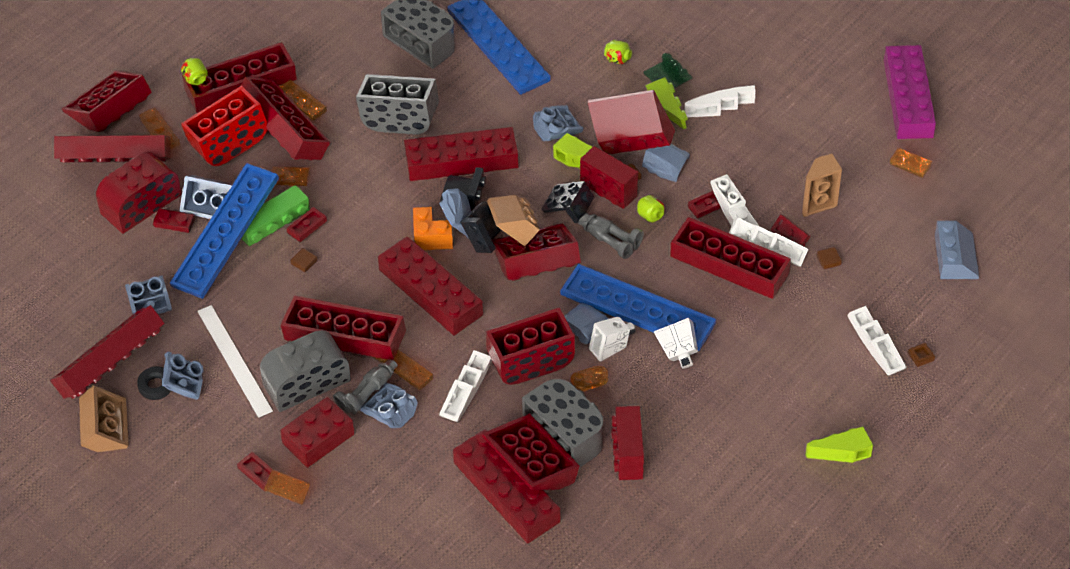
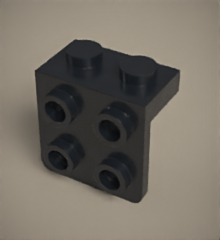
[440,167,486,210]
[542,181,595,224]
[460,201,501,253]

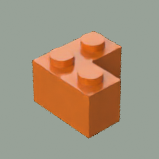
[413,207,453,250]

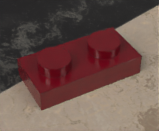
[687,191,721,219]
[287,207,327,242]
[153,209,195,233]
[770,214,811,247]
[237,452,280,491]

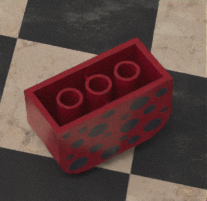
[96,152,182,234]
[486,307,575,385]

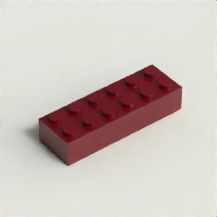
[182,42,297,113]
[241,77,330,161]
[404,127,518,182]
[54,135,171,163]
[670,217,791,299]
[378,236,483,336]
[280,296,406,360]
[50,305,165,399]
[453,429,560,544]

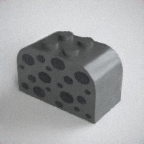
[381,0,455,69]
[356,74,439,134]
[260,330,351,413]
[522,379,603,468]

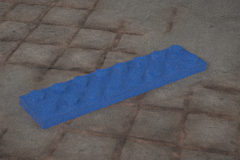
[447,0,551,95]
[170,163,279,299]
[560,264,716,351]

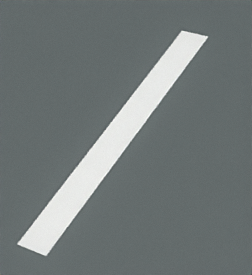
[197,305,273,418]

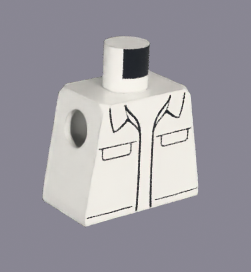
[589,317,635,361]
[654,318,698,368]

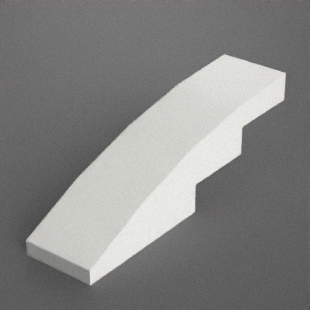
[684,85,755,117]
[729,217,808,266]
[847,306,906,376]
[439,350,492,422]

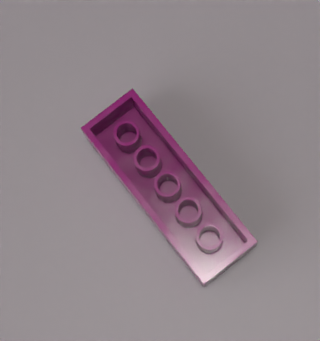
[884,45,936,139]

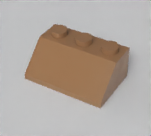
[802,154,842,217]
[487,195,540,246]
[79,385,128,452]

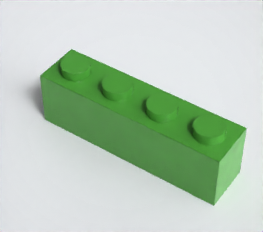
[241,185,310,246]

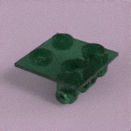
[643,53,693,88]

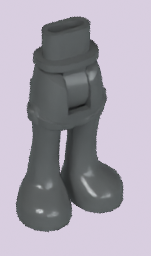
[578,213,644,259]
[333,360,398,414]

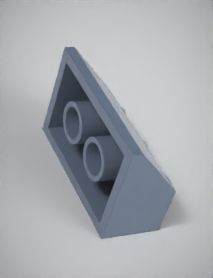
[179,175,233,219]
[935,221,979,279]

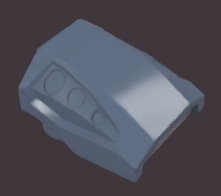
[533,105,584,141]
[642,144,690,182]
[439,189,471,239]
[125,275,172,314]
[564,303,608,344]
[162,351,203,400]
[360,383,418,428]

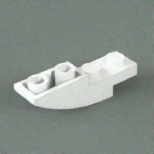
[711,174,760,227]

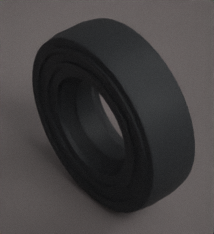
[137,366,171,400]

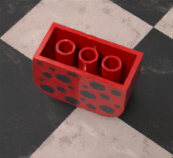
[181,86,267,166]

